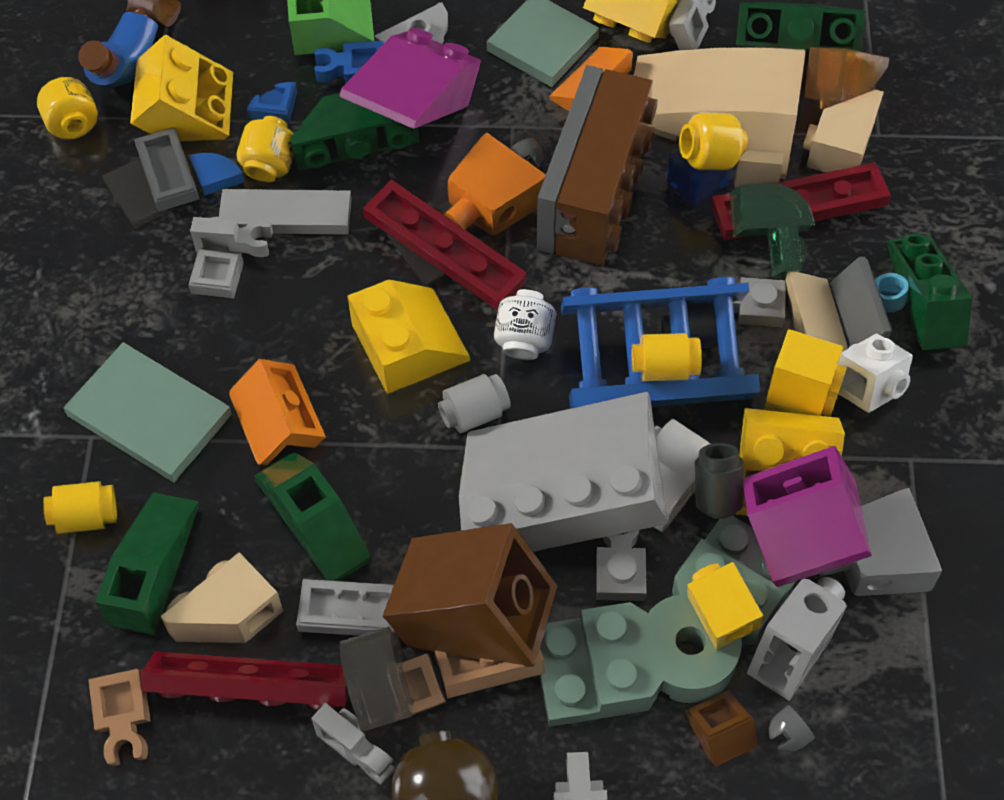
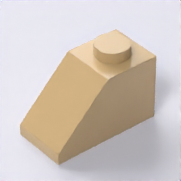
[803,90,884,173]

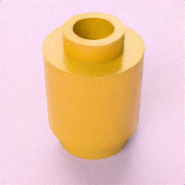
[631,333,702,382]
[44,481,117,534]

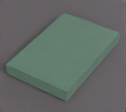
[64,342,232,482]

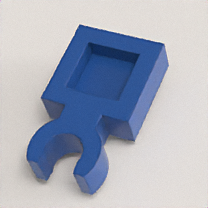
[315,41,384,84]

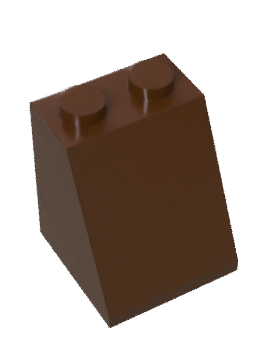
[383,523,558,667]

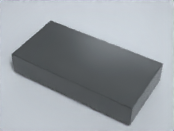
[134,127,199,211]

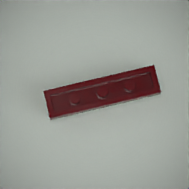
[711,162,891,241]
[363,180,527,310]
[141,651,353,709]

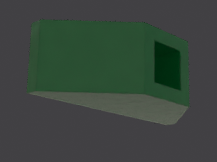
[736,2,866,53]
[291,93,419,171]
[254,452,372,581]

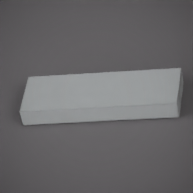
[219,189,352,234]

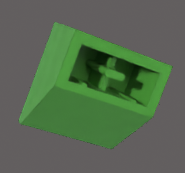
[287,0,375,55]

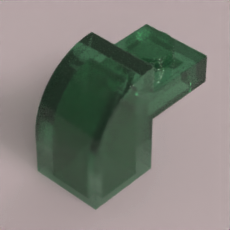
[730,183,815,277]

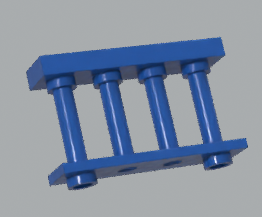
[561,277,760,409]

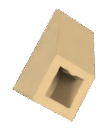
[161,552,283,643]

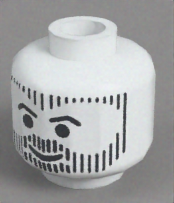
[494,289,556,360]

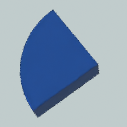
[247,82,297,123]
[189,153,244,196]

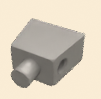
[819,488,942,596]
[747,577,847,701]

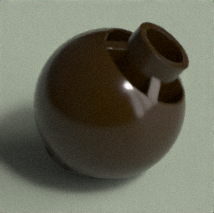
[392,730,498,800]

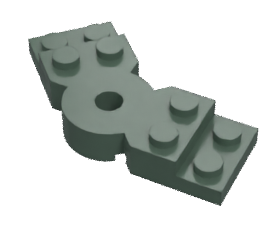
[540,516,799,727]

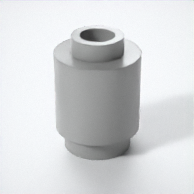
[438,374,511,433]

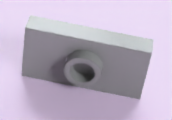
[296,579,397,638]

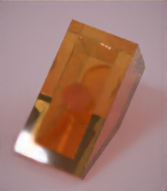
[804,47,889,109]

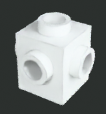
[838,333,913,413]

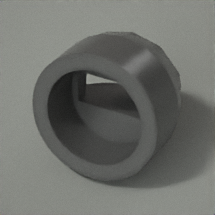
[769,705,815,752]

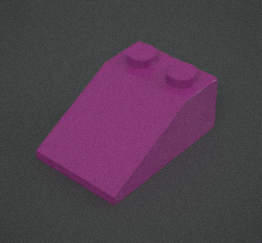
[339,28,481,129]

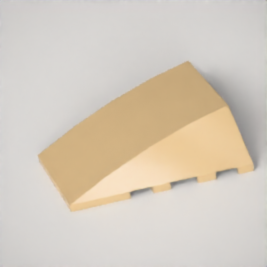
[634,48,806,180]

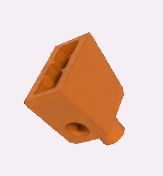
[443,132,546,235]

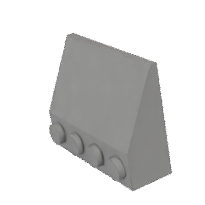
[459,392,668,551]

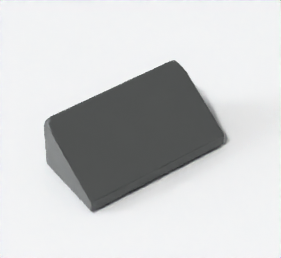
[829,256,892,348]

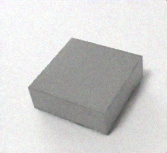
[189,249,244,299]

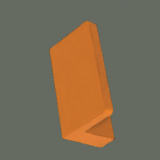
[229,359,326,465]

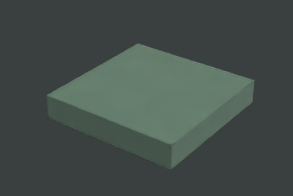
[487,0,599,87]

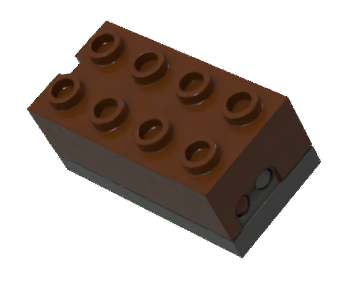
[537,65,658,266]

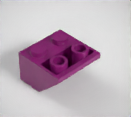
[742,446,872,587]

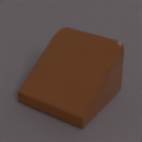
[685,690,758,766]

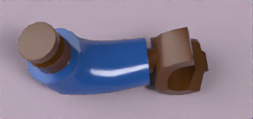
[78,0,181,88]

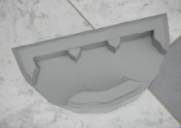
[374,2,448,44]

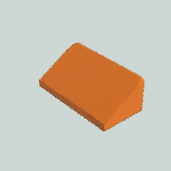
[549,47,633,111]

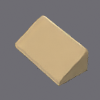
[785,272,848,352]

